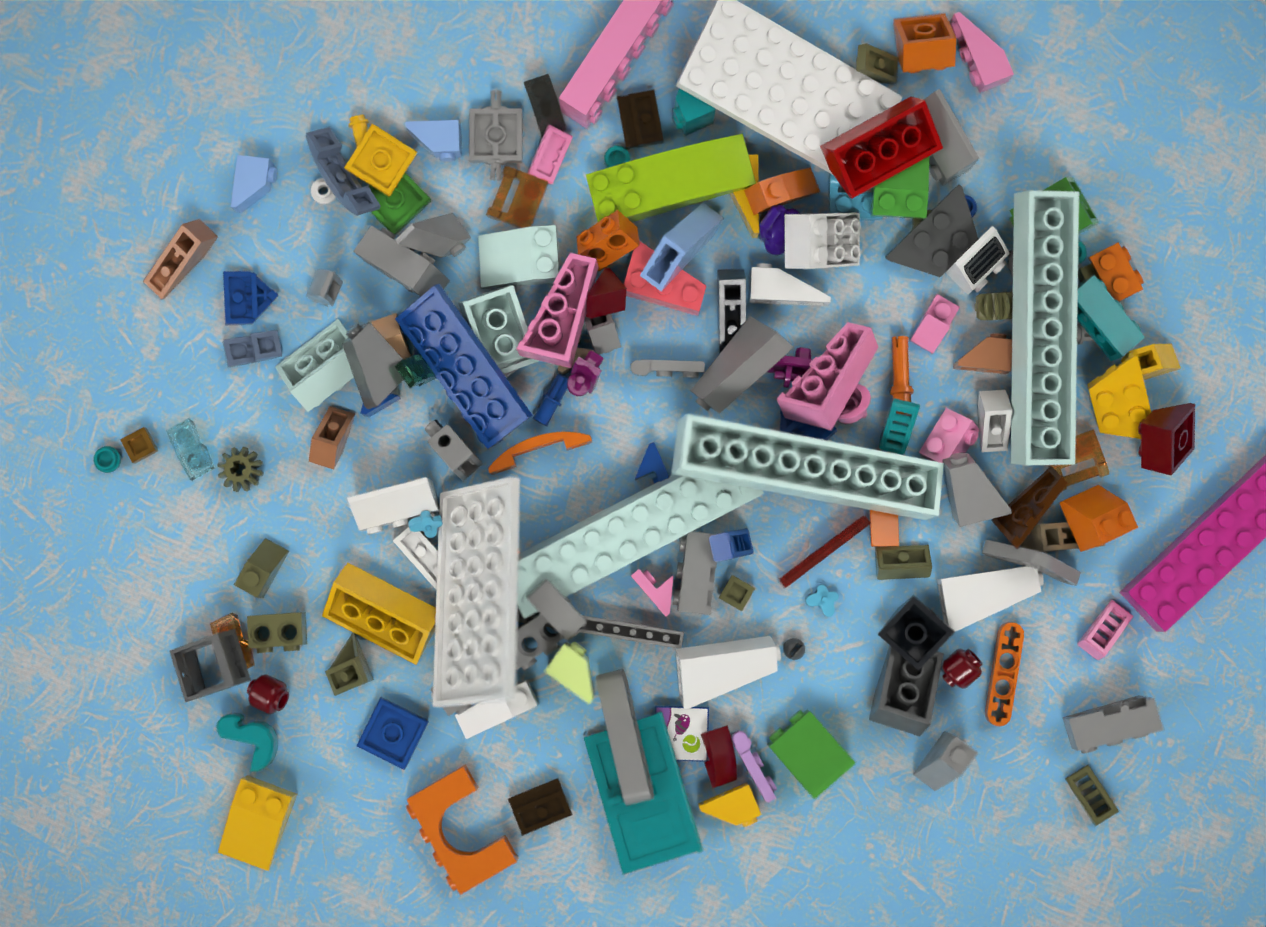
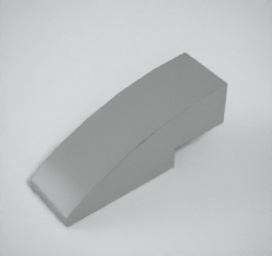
[306,269,343,307]

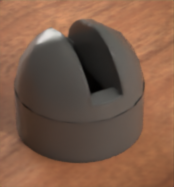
[783,638,805,660]

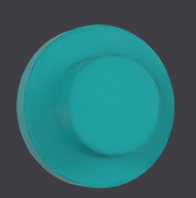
[94,446,121,473]

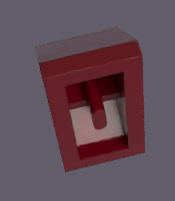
[586,267,627,318]

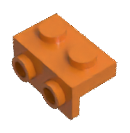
[1088,242,1144,302]

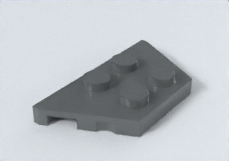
[885,184,978,277]

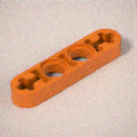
[985,622,1024,726]

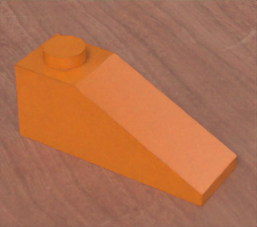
[744,167,820,215]

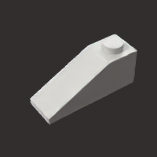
[749,263,831,306]
[455,680,539,739]

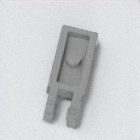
[630,359,705,378]

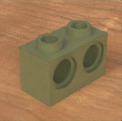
[247,612,307,653]

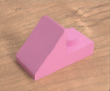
[910,294,960,354]
[631,569,673,617]

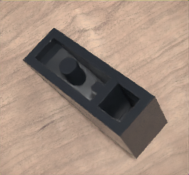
[717,269,746,354]

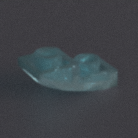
[166,418,215,481]

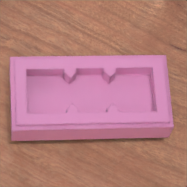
[527,125,573,185]

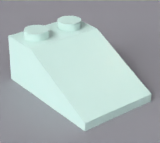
[478,225,560,288]
[458,285,539,374]

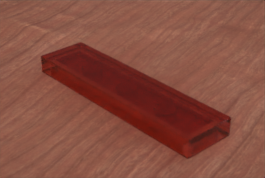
[778,516,871,588]

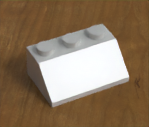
[347,477,439,535]

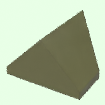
[325,633,374,696]

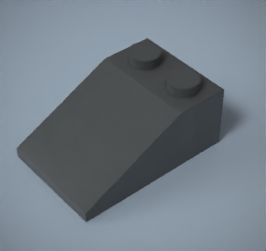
[869,646,944,737]

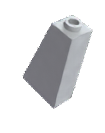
[690,316,793,414]

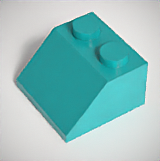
[672,88,716,136]

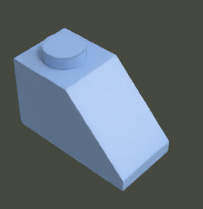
[406,120,462,162]
[231,155,277,213]

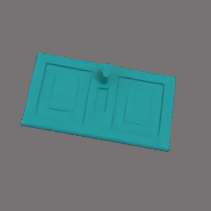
[584,712,703,875]

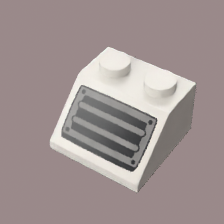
[945,226,1010,295]

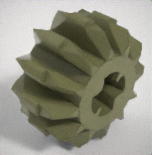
[975,292,1013,320]
[217,447,264,492]

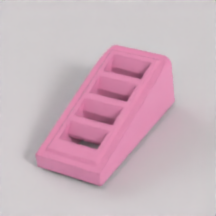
[1077,600,1133,660]

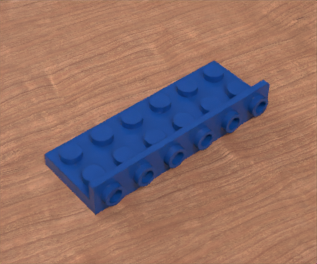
[395,284,533,449]

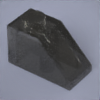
[524,74,567,137]

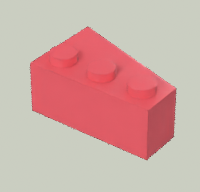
[624,241,706,316]

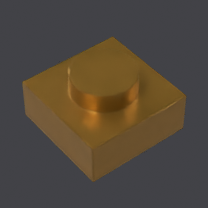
[120,427,158,463]

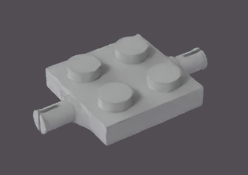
[469,90,523,181]

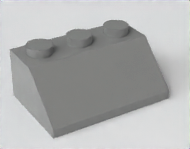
[924,89,979,186]

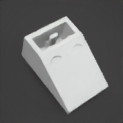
[785,213,861,269]

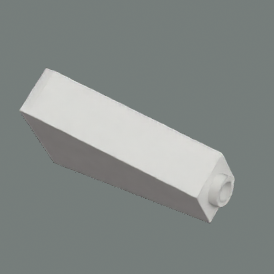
[937,566,1044,632]
[675,636,781,709]

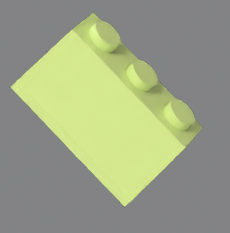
[544,641,594,704]

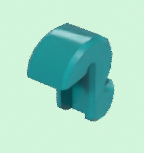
[216,713,278,772]

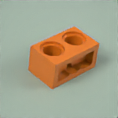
[576,210,640,272]

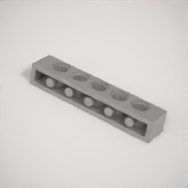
[430,597,581,716]

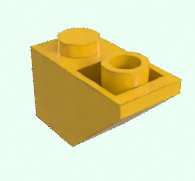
[1121,344,1181,380]

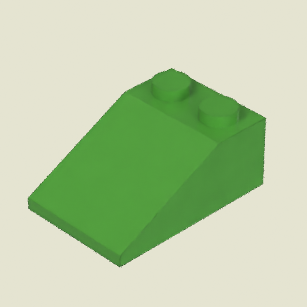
[871,156,930,219]

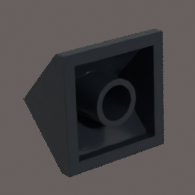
[878,595,955,670]

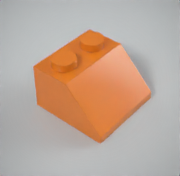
[893,13,956,73]
[1059,485,1138,552]

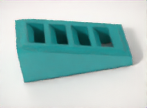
[879,398,920,455]

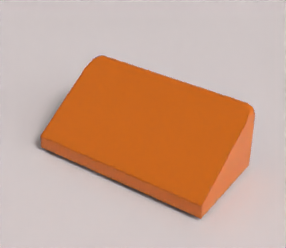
[870,510,899,547]

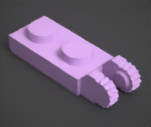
[731,730,777,803]

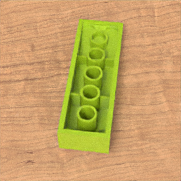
[586,134,756,222]

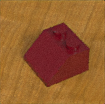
[1138,403,1195,476]

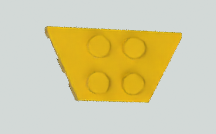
[1087,350,1151,439]

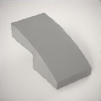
[527,578,587,640]

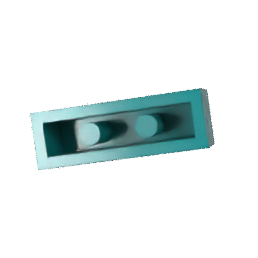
[1077,275,1145,362]

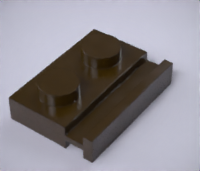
[617,90,664,150]
[508,778,573,836]

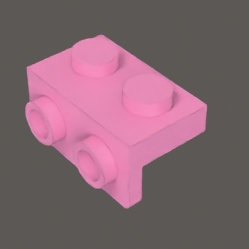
[919,408,979,463]

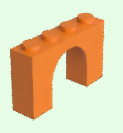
[406,764,518,895]

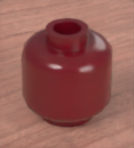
[942,649,983,689]
[247,674,289,714]

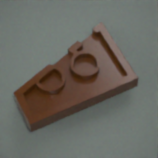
[992,466,1068,549]

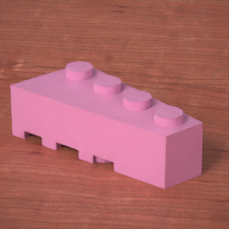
[516,253,599,368]
[776,322,878,430]

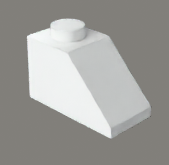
[977,390,1012,453]

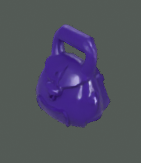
[759,205,800,255]

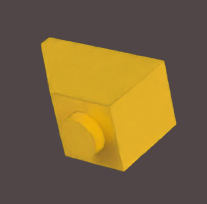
[698,782,761,827]

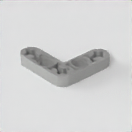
[982,540,1081,586]

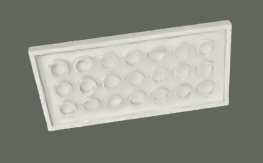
[676,0,903,175]
[433,476,520,708]

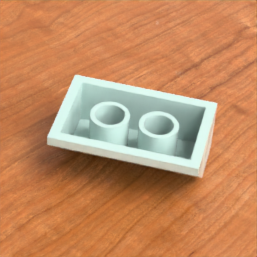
[275,319,354,412]

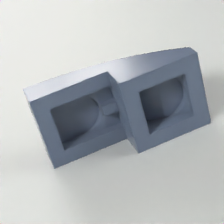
[223,330,282,367]

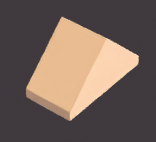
[371,313,413,365]

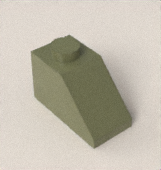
[234,538,289,598]

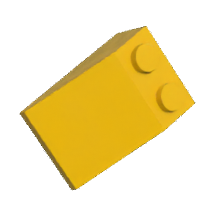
[218,775,298,871]

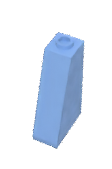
[640,203,724,291]

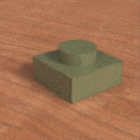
[719,575,755,611]

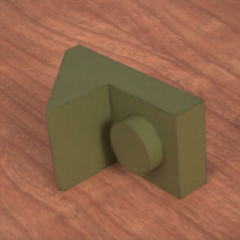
[856,43,898,84]

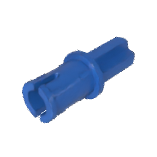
[532,374,568,426]

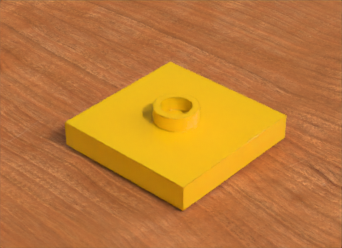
[344,123,418,198]

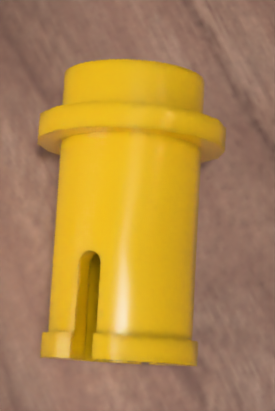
[348,115,369,148]

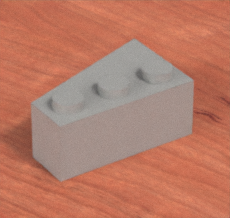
[353,225,450,297]
[673,531,717,615]
[1062,695,1164,753]

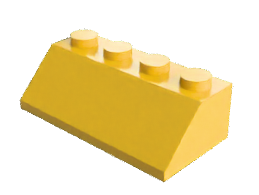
[322,562,436,665]

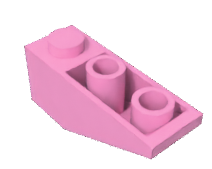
[950,12,1014,93]

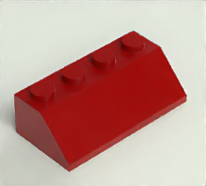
[820,96,943,199]

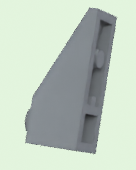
[395,213,471,258]

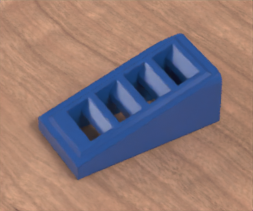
[709,528,754,562]

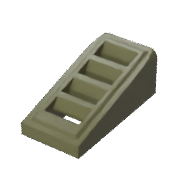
[1065,765,1119,826]

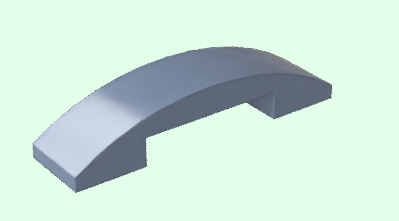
[306,127,381,216]

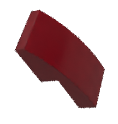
[701,725,737,788]

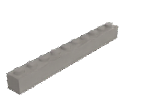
[517,609,684,648]

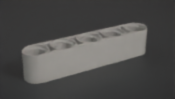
[596,669,654,805]

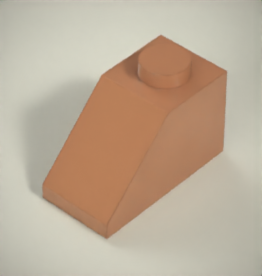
[953,333,1012,375]
[308,406,355,470]

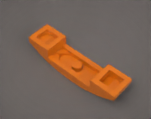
[488,432,592,475]

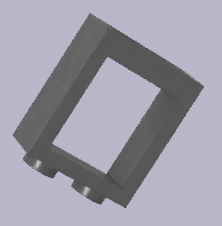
[170,629,251,702]

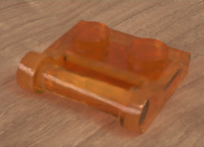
[486,166,549,228]
[1048,429,1109,491]

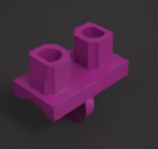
[767,347,813,388]
[567,350,604,396]

